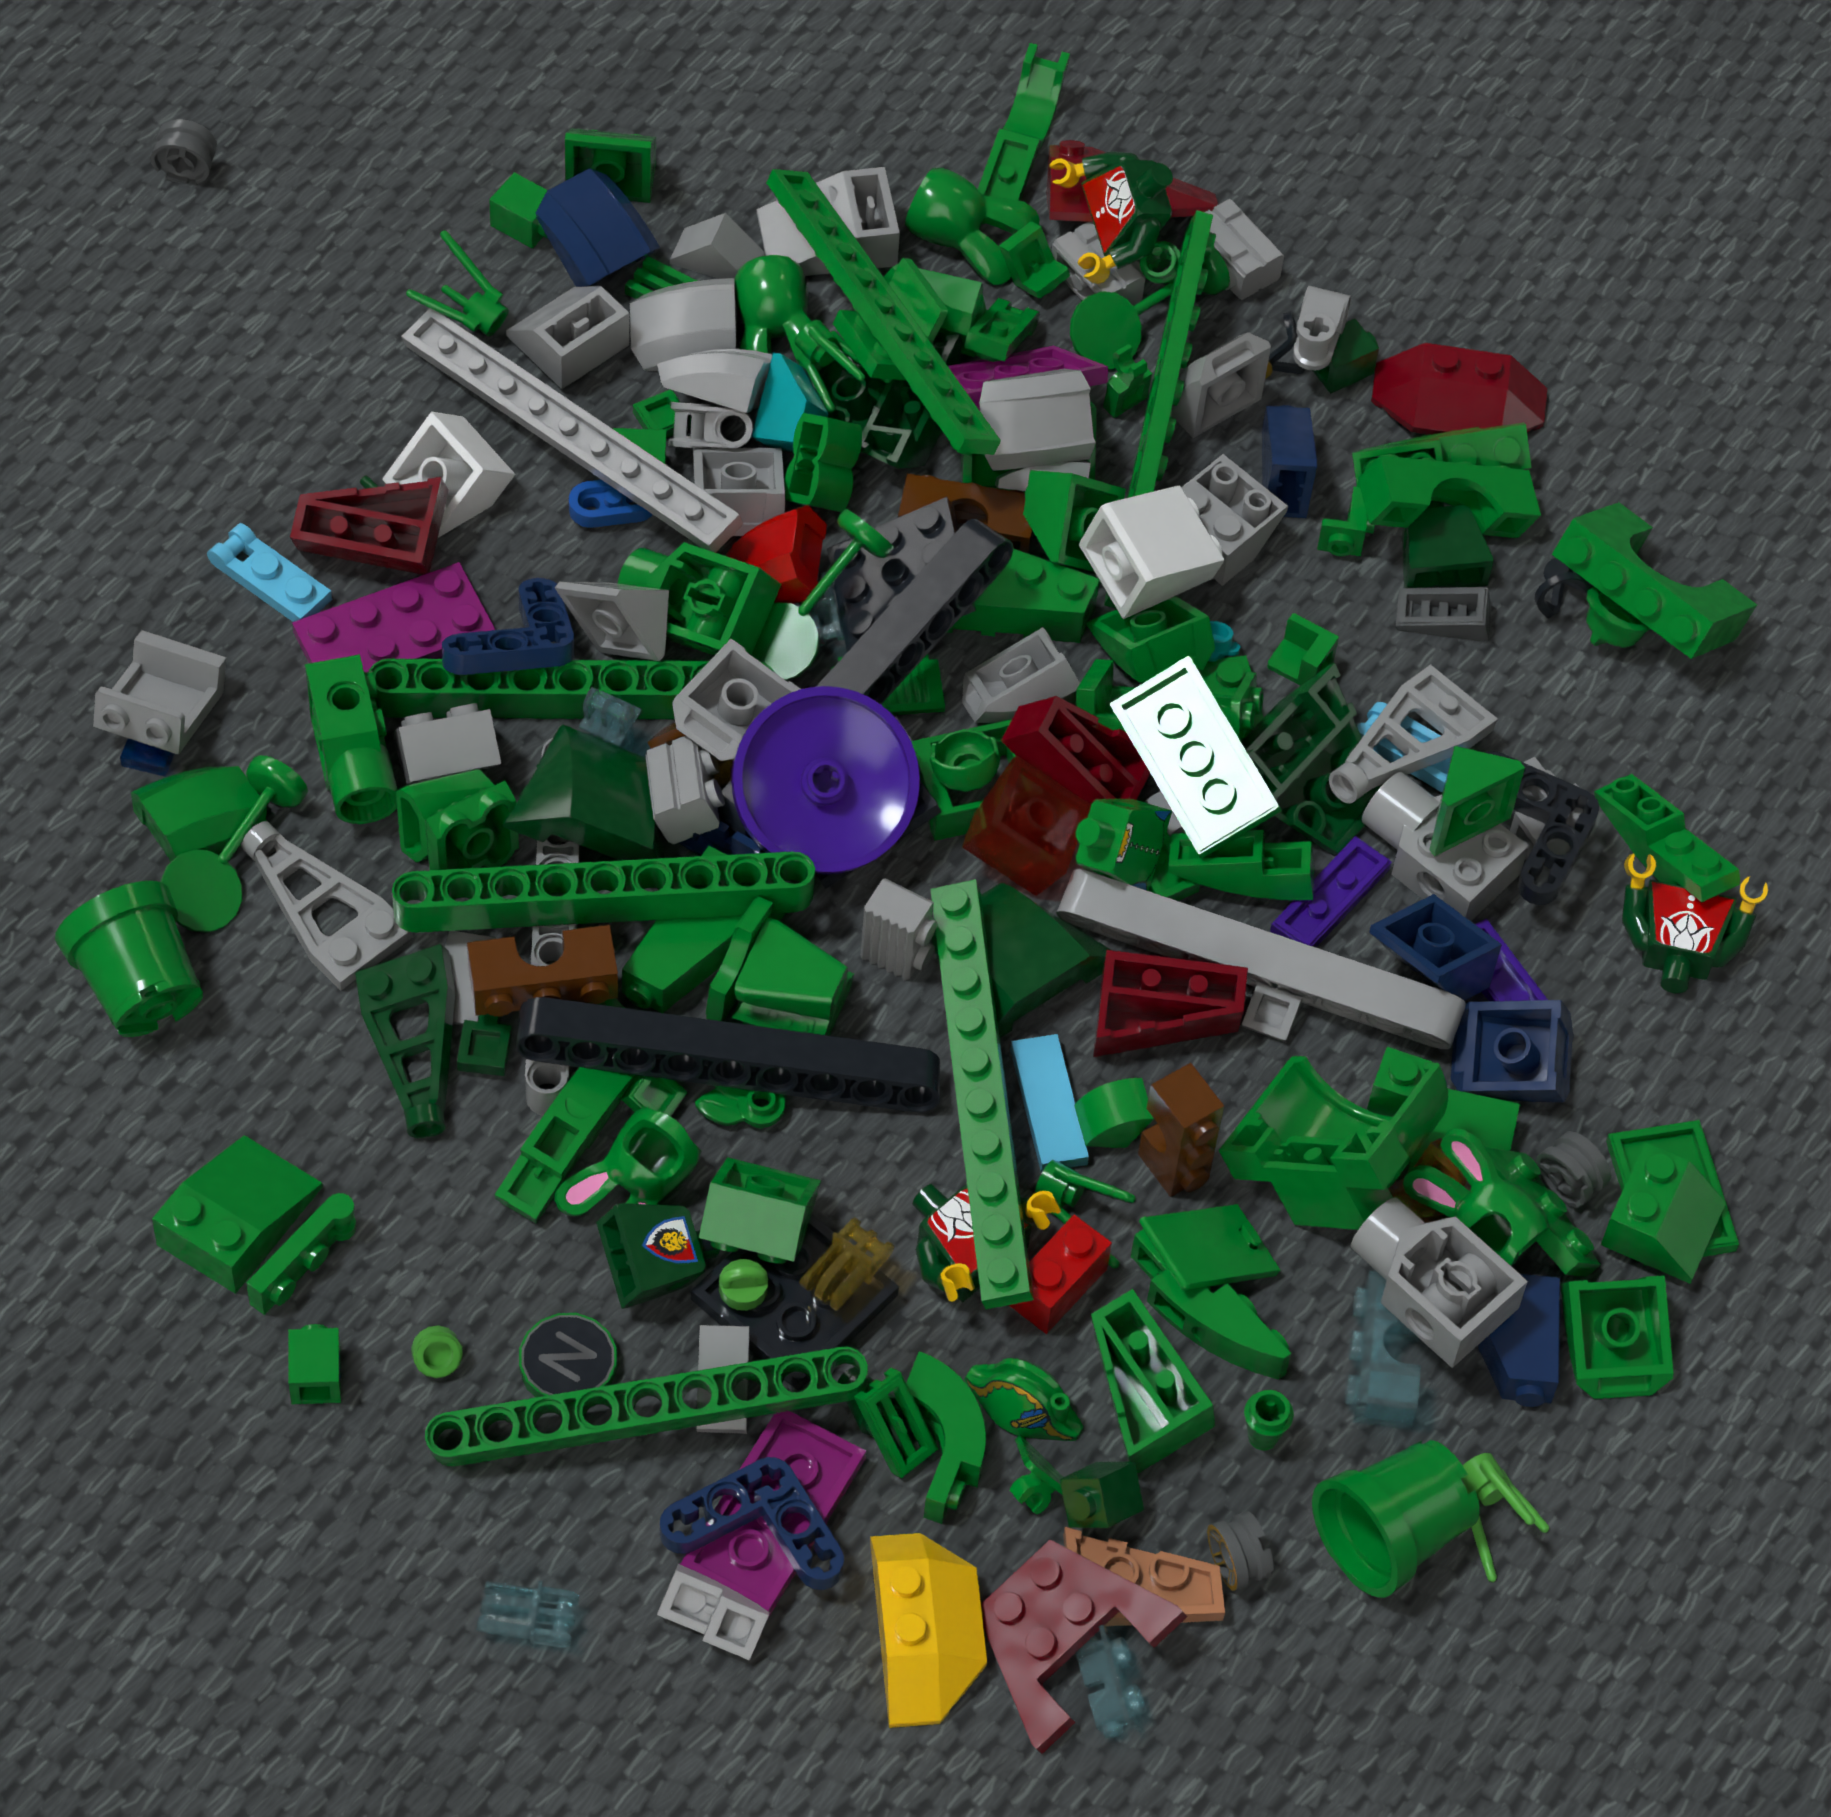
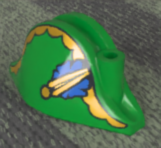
[964,1358,1084,1441]

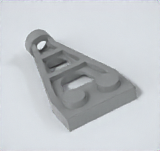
[1329,664,1498,803]
[241,821,413,991]

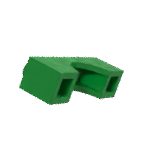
[1358,454,1541,538]

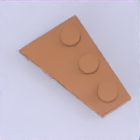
[1063,1527,1225,1626]

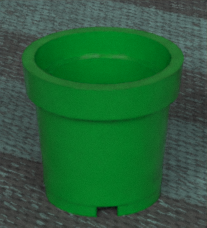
[55,880,203,1037]
[1312,1440,1480,1598]

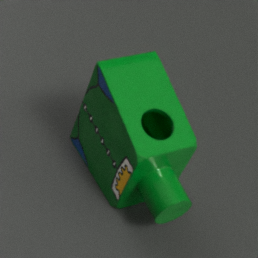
[1076,799,1172,891]

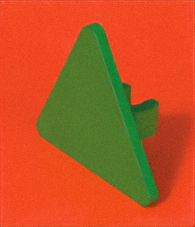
[1009,1435,1063,1515]

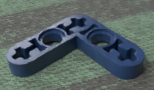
[442,578,574,675]
[660,1457,844,1590]

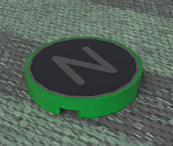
[519,1313,617,1397]

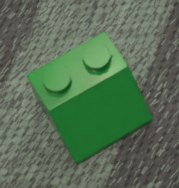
[565,128,656,203]
[1023,470,1126,574]
[1601,1142,1726,1284]
[699,1157,821,1264]

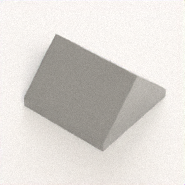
[555,582,669,661]

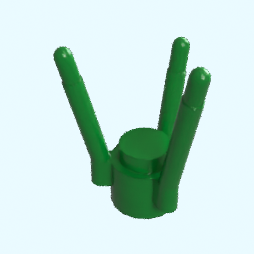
[406,230,509,337]
[795,320,892,413]
[1035,1160,1136,1269]

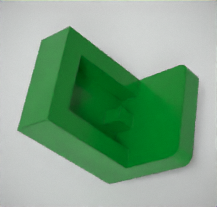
[999,221,1071,298]
[1317,486,1375,556]

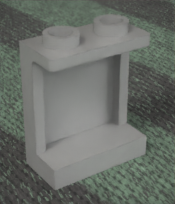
[93,630,226,755]

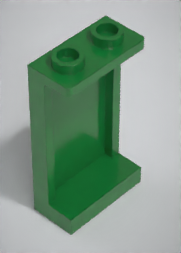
[1076,659,1264,742]

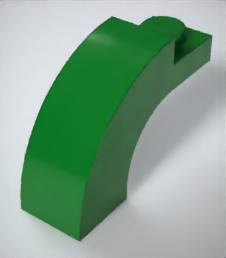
[906,1351,986,1524]

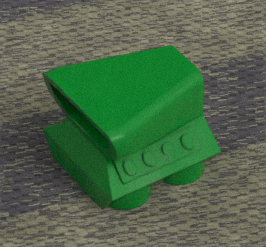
[396,769,519,870]
[732,917,855,1036]

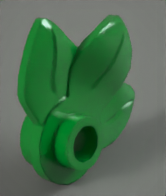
[695,1085,785,1128]

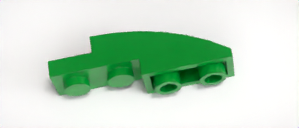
[1352,422,1532,487]
[1594,774,1740,902]
[494,1067,637,1224]
[1131,1229,1291,1380]

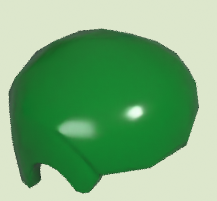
[930,729,1000,792]

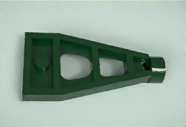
[355,944,456,1138]

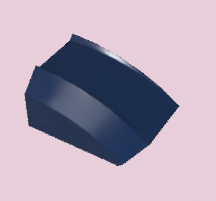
[536,168,660,287]
[1451,1000,1574,1102]

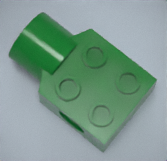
[617,542,782,656]
[305,654,397,824]

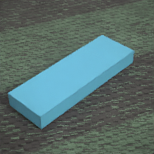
[1010,1034,1089,1172]

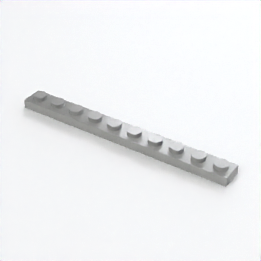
[401,308,743,553]

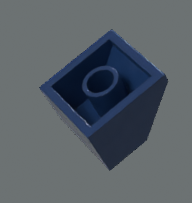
[1369,894,1502,1001]

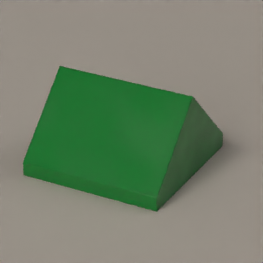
[1429,746,1525,857]

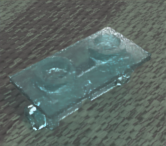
[1075,1625,1146,1738]

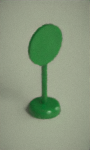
[1070,246,1230,369]
[752,508,894,681]
[160,755,308,933]

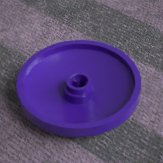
[731,686,920,874]

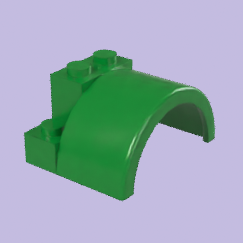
[1218,1056,1448,1230]

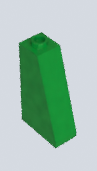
[622,846,786,1013]

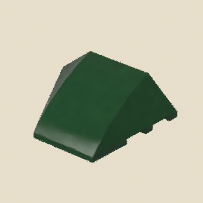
[810,334,962,469]
[1241,663,1383,855]
[502,724,665,861]
[930,882,1111,1038]

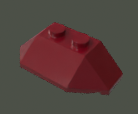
[1371,343,1548,435]

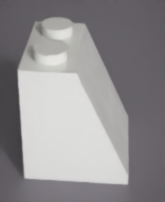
[1079,485,1224,619]

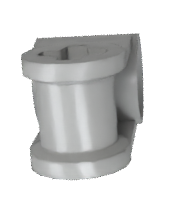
[1293,286,1351,370]
[668,402,754,449]

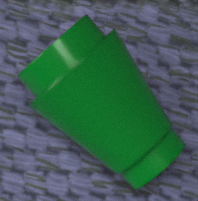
[1140,241,1180,285]
[1244,1390,1294,1451]

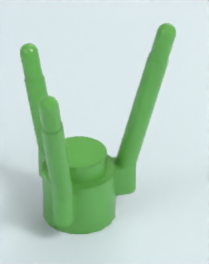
[1461,1453,1549,1582]

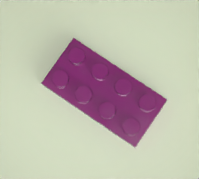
[948,346,1108,410]
[292,562,495,672]
[680,1411,866,1620]

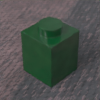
[1312,318,1379,394]
[1060,1462,1144,1528]

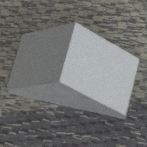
[670,213,765,280]

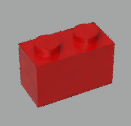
[1009,1214,1112,1334]

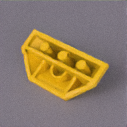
[870,1533,987,1728]

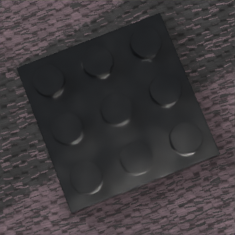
[827,497,976,652]
[691,1214,899,1391]

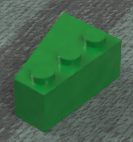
[947,549,1100,643]
[1091,1289,1215,1474]

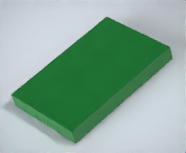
[1606,1120,1739,1266]

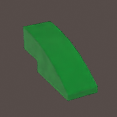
[1169,830,1315,900]

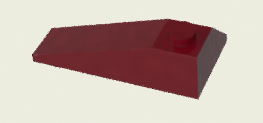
[1046,140,1218,222]

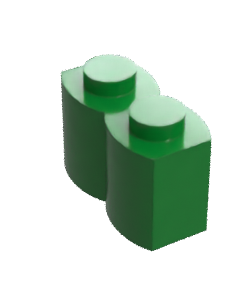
[784,413,862,512]

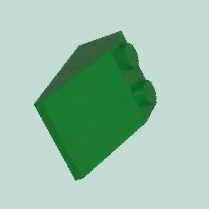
[152,1135,323,1294]

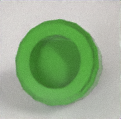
[719,1259,768,1311]
[411,1325,463,1378]

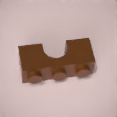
[898,473,1033,554]
[467,925,618,1016]
[1138,1062,1224,1197]

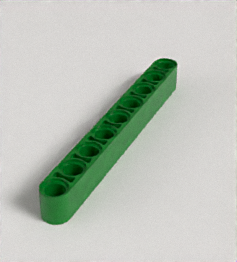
[369,659,775,719]
[392,852,815,933]
[425,1347,868,1466]

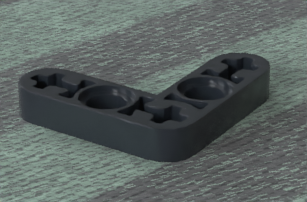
[1485,751,1599,905]

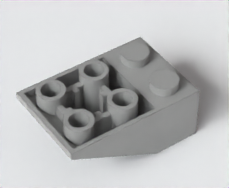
[756,167,900,276]

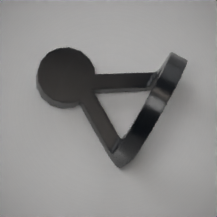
[1534,558,1593,619]

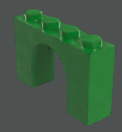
[1551,502,1757,659]

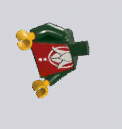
[1049,151,1173,284]
[1622,853,1768,994]
[912,1184,1061,1303]

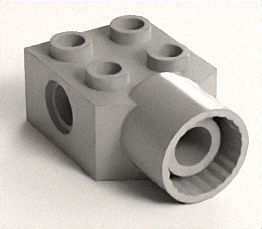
[1362,772,1529,921]
[1351,1197,1528,1368]

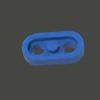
[569,480,653,528]

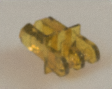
[799,1217,895,1312]

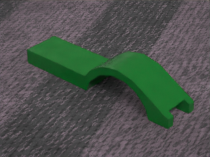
[978,43,1070,201]

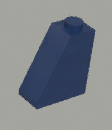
[1262,405,1317,518]
[1478,1274,1560,1407]

